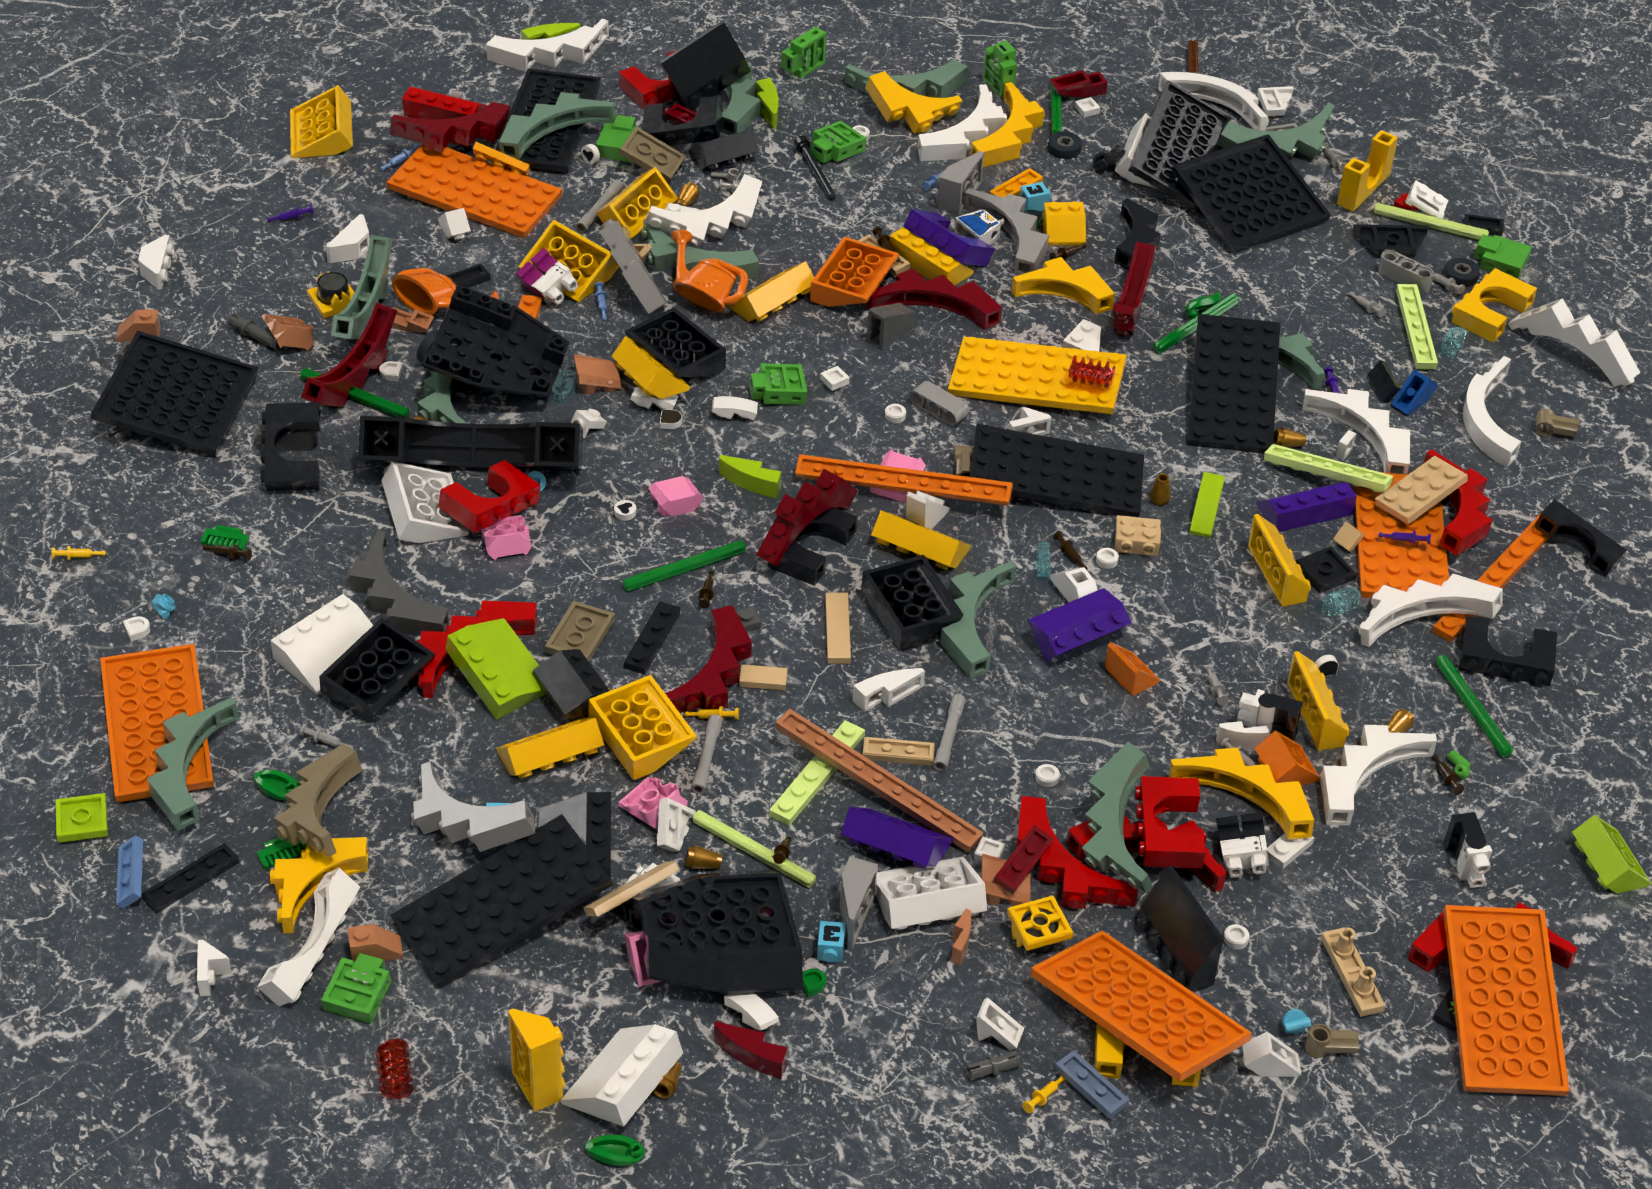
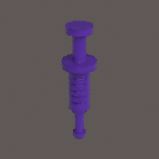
[267,204,314,222]
[1323,367,1341,394]
[1378,531,1431,545]

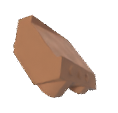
[261,314,314,351]
[573,354,621,395]
[981,854,1030,906]

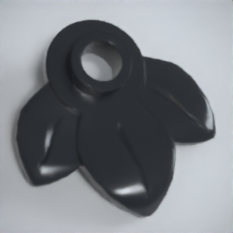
[1093,145,1126,171]

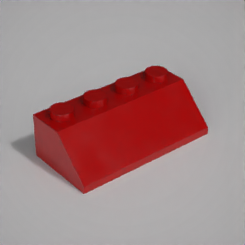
[402,87,488,119]

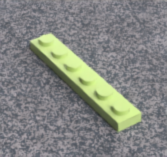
[1396,284,1438,370]
[1264,444,1393,492]
[769,720,865,826]

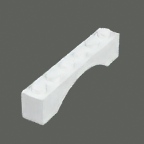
[257,868,360,1006]

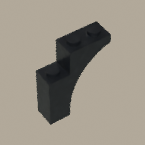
[1114,198,1160,270]

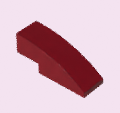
[1049,70,1108,97]
[714,1021,788,1079]

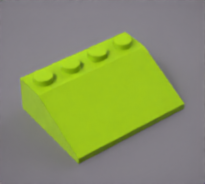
[446,618,546,720]

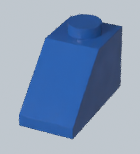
[1391,369,1438,415]

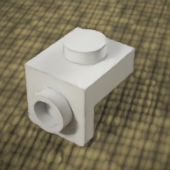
[571,409,607,439]

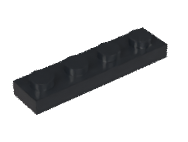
[624,601,680,675]

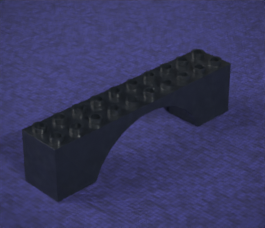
[358,416,583,471]

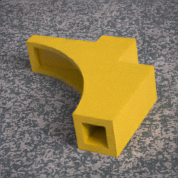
[865,71,962,134]
[1011,257,1115,314]
[270,837,368,933]

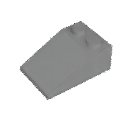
[936,151,984,215]
[837,856,878,951]

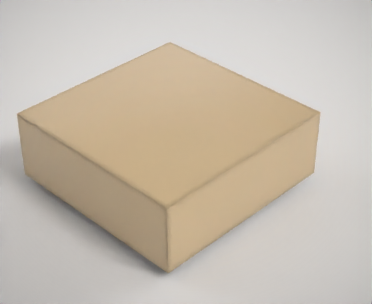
[1333,521,1365,553]

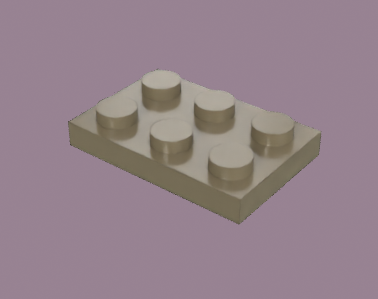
[618,127,686,183]
[545,601,615,662]

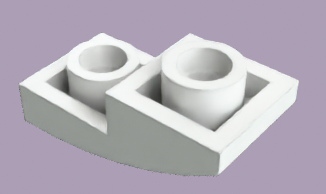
[630,387,678,410]
[711,396,758,420]
[1216,721,1269,749]
[724,993,779,1030]

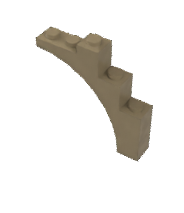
[274,744,362,858]

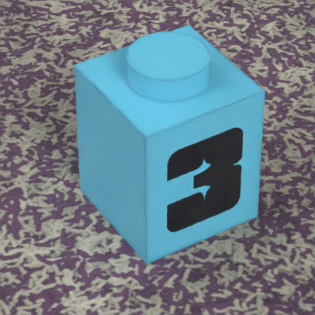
[1020,182,1051,211]
[817,921,845,962]

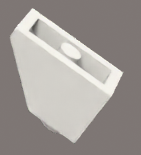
[438,208,471,240]
[1242,1032,1301,1077]

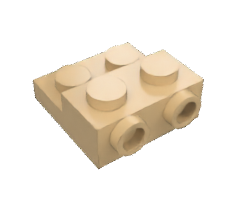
[1114,515,1161,556]

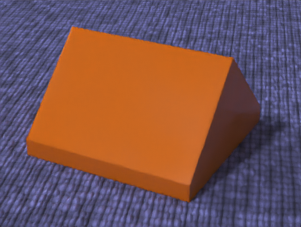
[1104,642,1161,696]

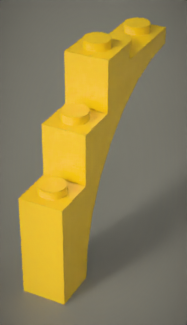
[971,82,1045,167]
[1169,748,1314,840]

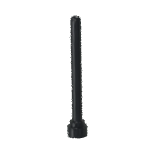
[794,135,836,200]

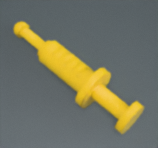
[52,546,106,560]
[684,706,739,722]
[1022,1076,1065,1114]

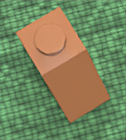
[116,309,161,342]
[347,924,403,963]

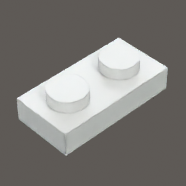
[1267,833,1314,870]

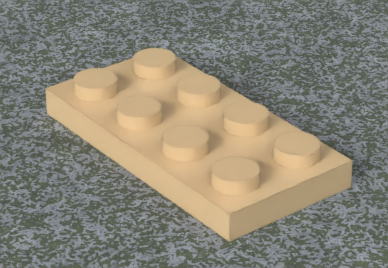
[1375,456,1468,524]

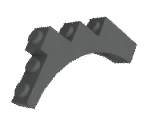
[347,530,449,636]

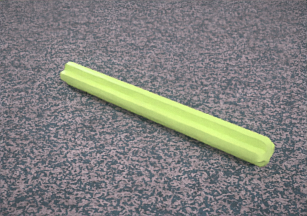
[1374,203,1489,240]
[693,810,816,888]

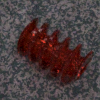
[1069,355,1115,389]
[376,1038,414,1099]

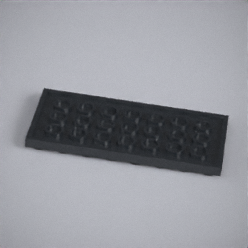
[495,68,601,173]
[1128,80,1232,210]
[1187,314,1280,454]
[969,424,1144,517]
[390,814,613,989]

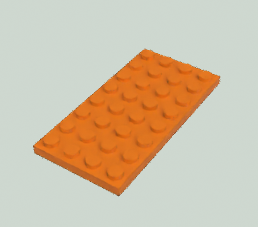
[386,144,562,239]
[1353,472,1449,598]
[100,644,214,803]
[1443,905,1569,1096]
[1030,930,1252,1082]

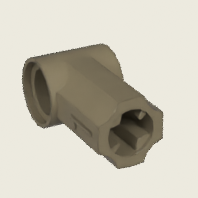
[1535,409,1579,437]
[954,446,973,477]
[1304,1024,1359,1058]

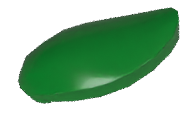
[1185,291,1222,318]
[254,770,298,801]
[585,1134,645,1166]

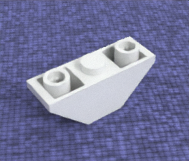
[326,214,370,263]
[138,235,174,289]
[906,490,950,529]
[1050,567,1098,602]

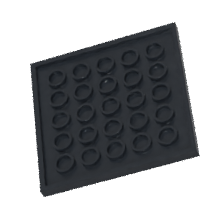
[1171,134,1331,253]
[91,331,259,457]

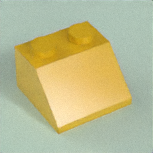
[1042,201,1086,246]

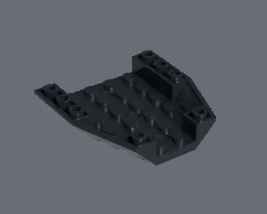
[421,284,570,399]
[630,870,803,994]

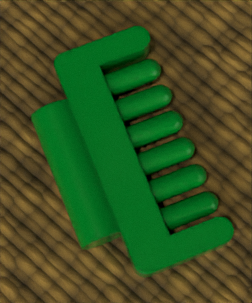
[201,525,249,551]
[257,837,306,871]

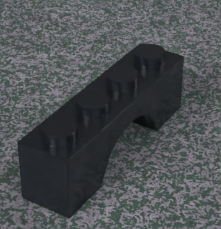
[1534,499,1627,577]

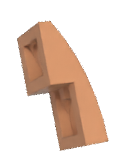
[392,307,434,333]
[951,908,971,966]

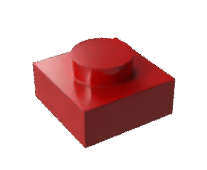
[1393,193,1418,212]

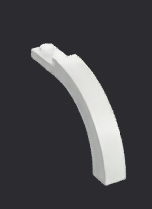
[1158,72,1269,131]
[1463,356,1521,468]

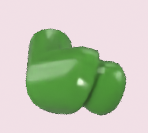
[1447,750,1470,780]

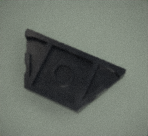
[1352,224,1429,256]

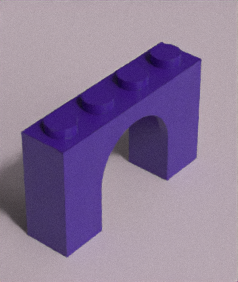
[903,209,995,266]

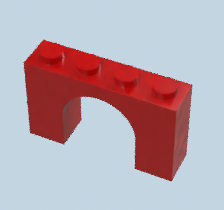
[619,50,677,110]
[438,460,541,533]
[1134,776,1206,869]

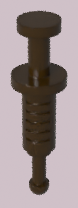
[872,226,900,262]
[1049,243,1087,260]
[1052,531,1088,570]
[203,545,252,560]
[698,571,714,608]
[1432,754,1464,795]
[773,836,791,864]

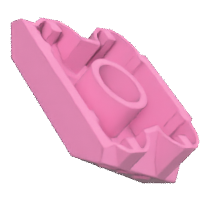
[870,449,926,503]
[648,476,703,517]
[481,515,532,561]
[618,777,688,830]

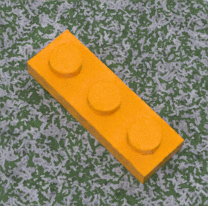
[473,142,530,176]
[989,168,1043,198]

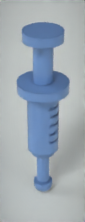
[380,144,419,171]
[922,171,944,191]
[594,282,608,321]

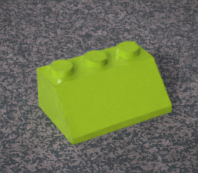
[1572,815,1652,894]

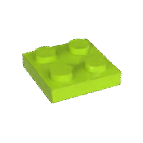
[56,793,108,843]

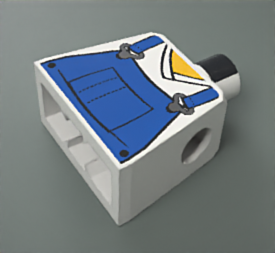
[955,210,1004,245]

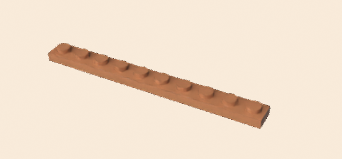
[775,709,983,853]

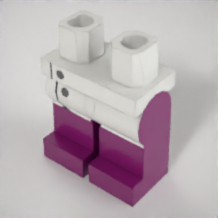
[516,248,578,305]

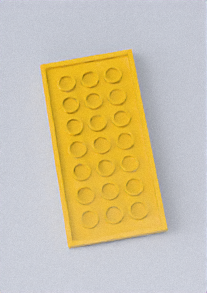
[948,336,1127,414]

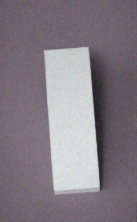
[853,668,925,712]

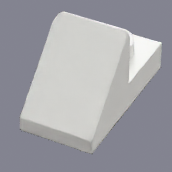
[1008,407,1051,435]
[197,940,231,997]
[976,997,1024,1051]

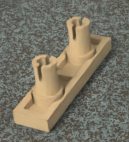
[1321,928,1385,1017]

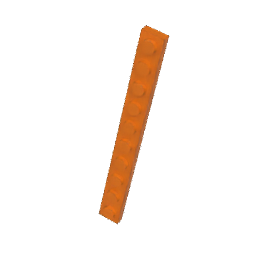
[795,454,1013,506]
[1432,513,1550,643]

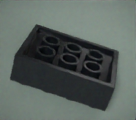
[660,20,751,111]
[625,307,726,377]
[861,555,963,651]
[319,618,435,716]
[538,792,612,878]
[1137,866,1224,993]

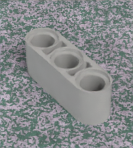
[1378,250,1434,293]
[909,381,970,426]

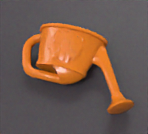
[671,230,748,313]
[392,268,499,315]

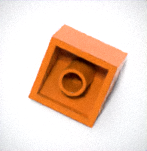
[1254,730,1321,786]

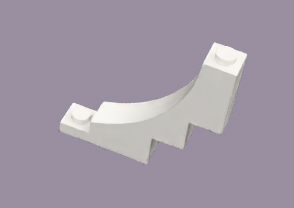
[485,19,609,72]
[1508,298,1640,387]

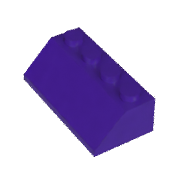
[1256,482,1357,532]
[1027,588,1132,662]
[841,807,953,869]

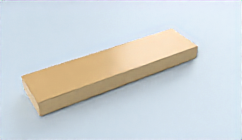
[825,593,851,664]
[584,862,679,917]

